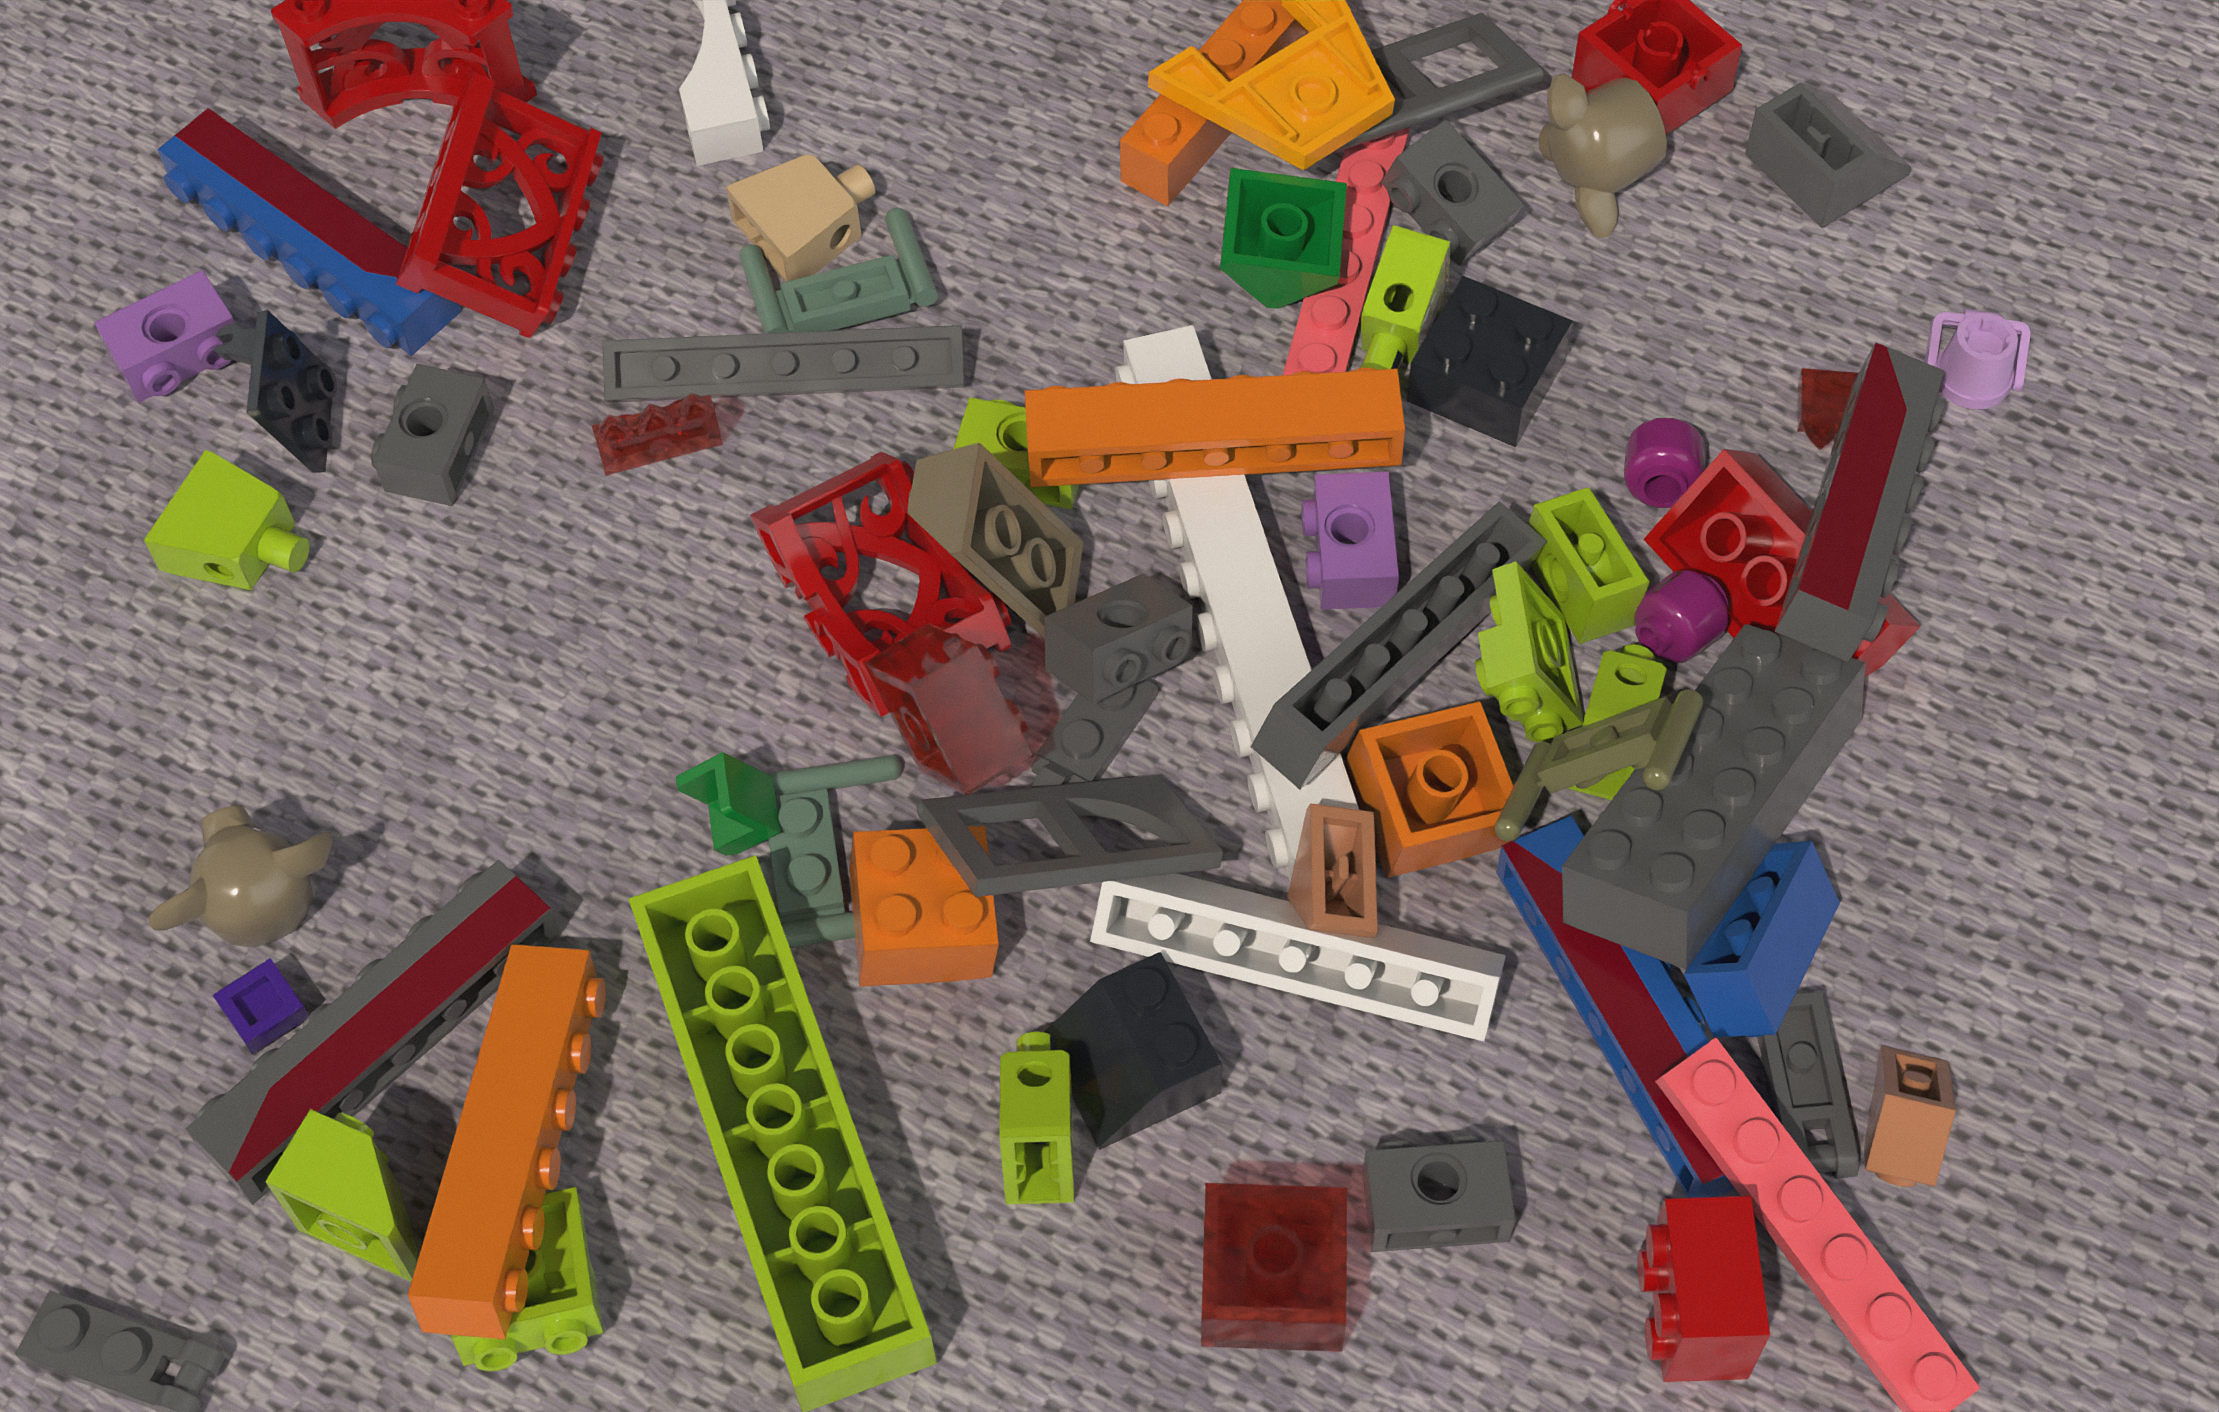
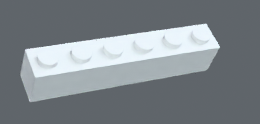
[1090,873,1506,1041]

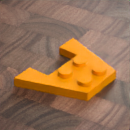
[1147,0,1395,171]

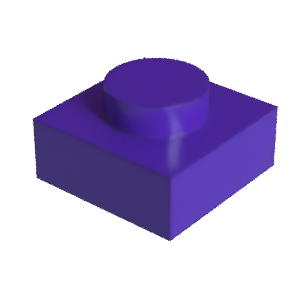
[212,958,309,1054]

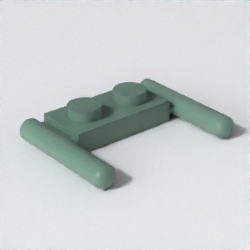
[739,207,938,333]
[767,755,902,948]

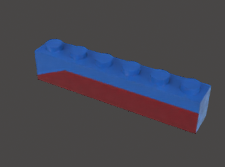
[157,108,462,356]
[1496,816,1735,1198]

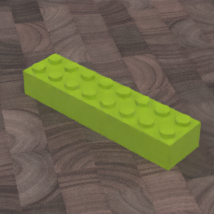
[628,855,937,1412]

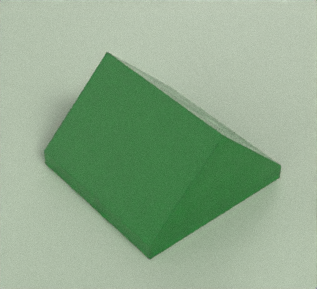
[1220,168,1347,309]

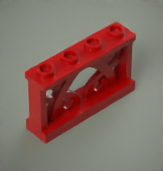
[396,71,604,338]

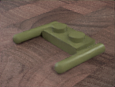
[1494,689,1703,841]

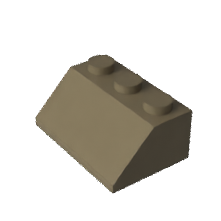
[907,443,1084,638]

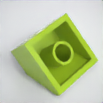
[265,1109,419,1282]

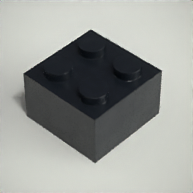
[1407,276,1573,447]

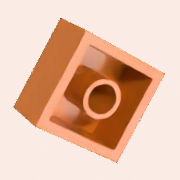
[1344,701,1514,878]
[849,826,999,987]

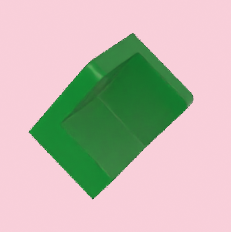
[676,752,781,856]

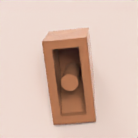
[1864,1045,1956,1187]

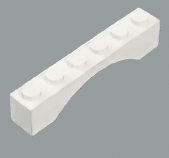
[679,0,770,166]

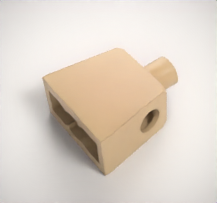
[726,154,875,282]

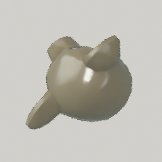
[1539,73,1667,238]
[148,805,333,948]

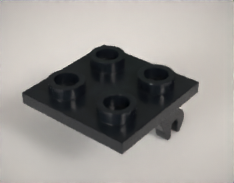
[214,310,337,473]

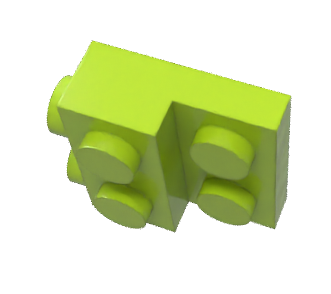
[1475,561,1583,742]
[451,1187,604,1371]

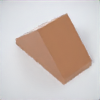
[1287,803,1378,938]

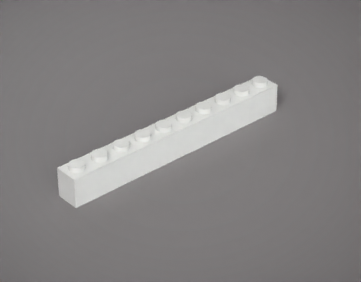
[1115,325,1359,882]

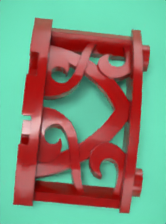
[271,0,537,129]
[750,451,1012,717]

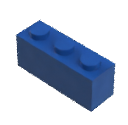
[1684,840,1840,1037]

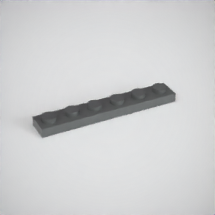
[602,325,965,403]

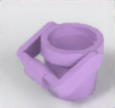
[1925,309,2031,409]

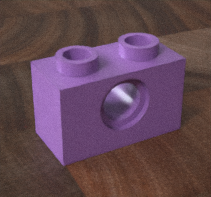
[94,270,235,403]
[1302,471,1399,610]

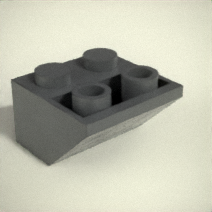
[1745,82,1911,228]

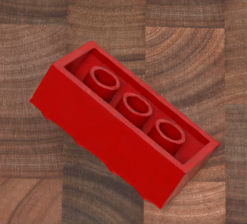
[1643,449,1921,678]

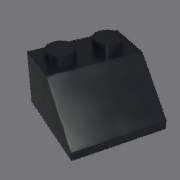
[1044,952,1222,1150]

